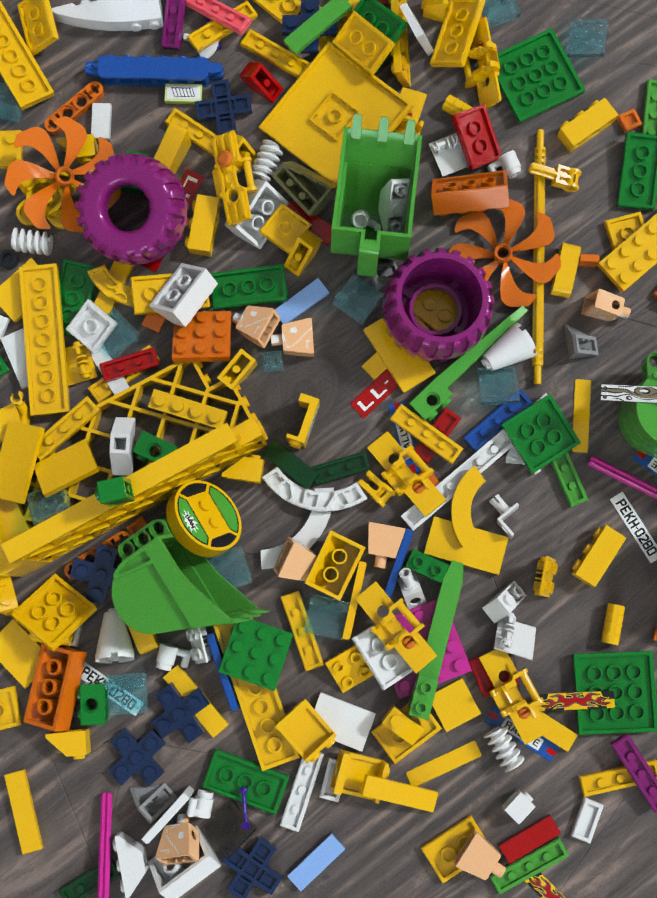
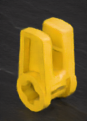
[357,470,396,508]

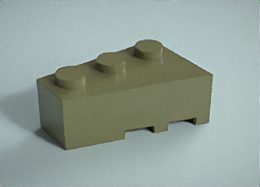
[272,161,337,216]

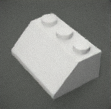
[224,179,289,249]
[149,263,218,327]
[148,825,221,898]

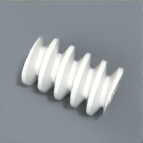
[251,139,283,182]
[11,227,53,256]
[483,726,525,772]

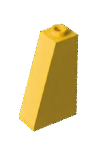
[144,122,192,196]

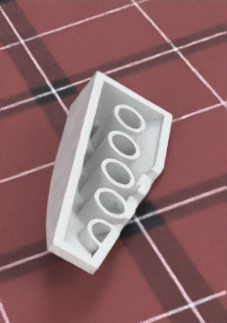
[51,0,164,32]

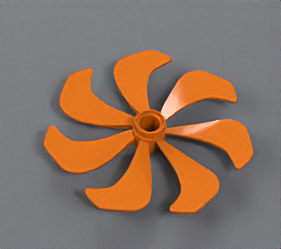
[4,116,121,232]
[449,199,561,307]

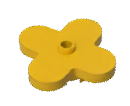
[16,172,76,229]

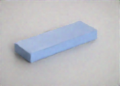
[275,278,329,324]
[287,833,345,891]

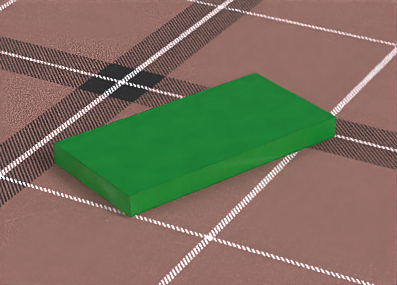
[616,132,657,211]
[59,259,99,338]
[210,264,288,311]
[202,748,290,815]

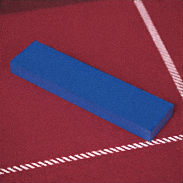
[463,389,533,453]
[385,529,413,599]
[206,632,240,711]

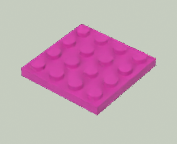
[371,599,472,699]

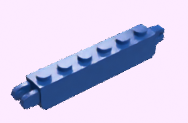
[85,55,225,87]

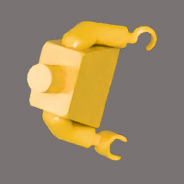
[0,391,31,444]

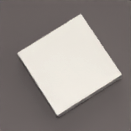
[66,299,118,353]

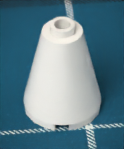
[481,323,537,371]
[95,608,135,664]

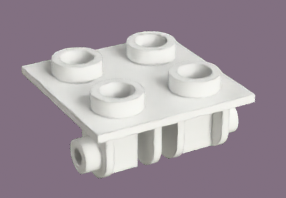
[429,133,468,177]
[494,612,536,660]
[186,627,212,664]

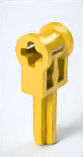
[528,162,582,192]

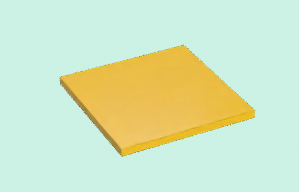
[258,41,414,184]

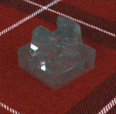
[263,350,284,372]

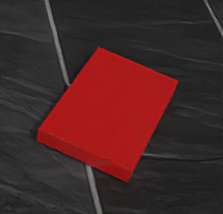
[451,103,502,171]

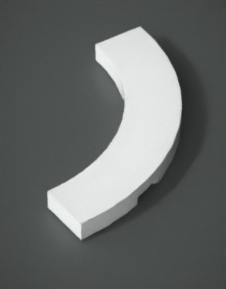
[262,467,368,512]
[260,487,334,570]

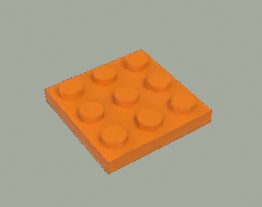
[172,311,232,363]

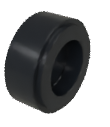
[0,250,19,270]

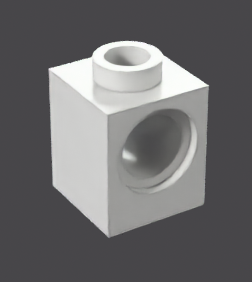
[502,789,535,824]

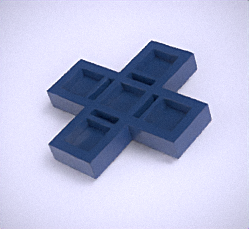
[282,0,337,54]
[195,79,252,135]
[70,543,118,605]
[151,682,210,744]
[108,728,166,786]
[221,836,283,898]

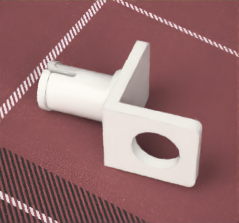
[489,494,519,539]
[397,568,426,609]

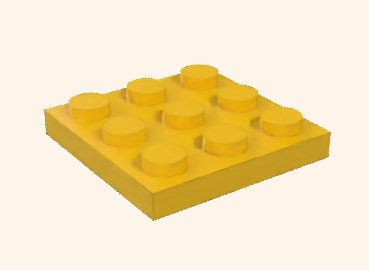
[11,574,97,652]

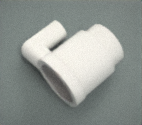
[487,150,522,179]
[351,209,382,231]
[156,643,191,671]
[187,789,214,818]

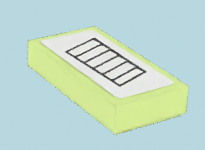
[165,84,203,104]

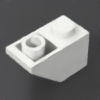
[482,581,527,624]

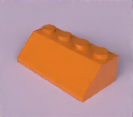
[431,170,510,216]
[23,643,87,732]

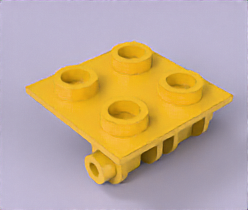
[65,341,98,386]
[533,555,558,598]
[325,644,373,693]

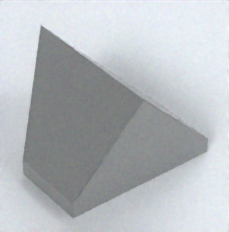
[369,261,397,291]
[564,323,599,359]
[129,782,178,824]

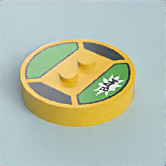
[166,480,242,558]

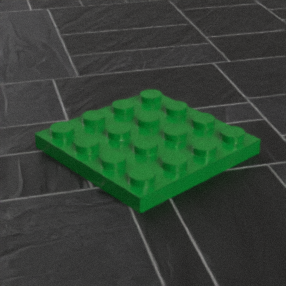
[498,28,586,124]
[572,651,657,735]

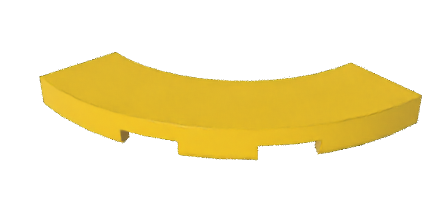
[87,265,133,307]
[450,466,486,547]

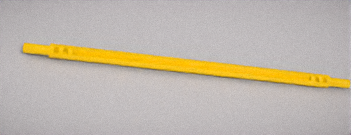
[532,129,546,385]

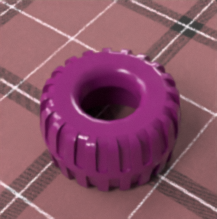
[75,153,189,265]
[383,248,494,362]

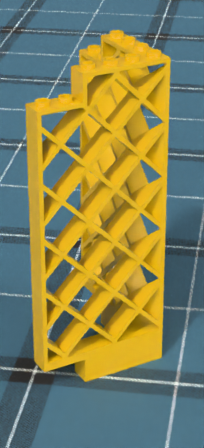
[0,362,268,577]

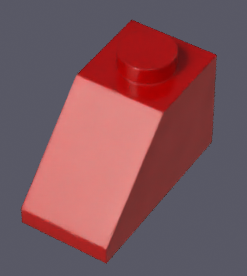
[239,61,284,103]

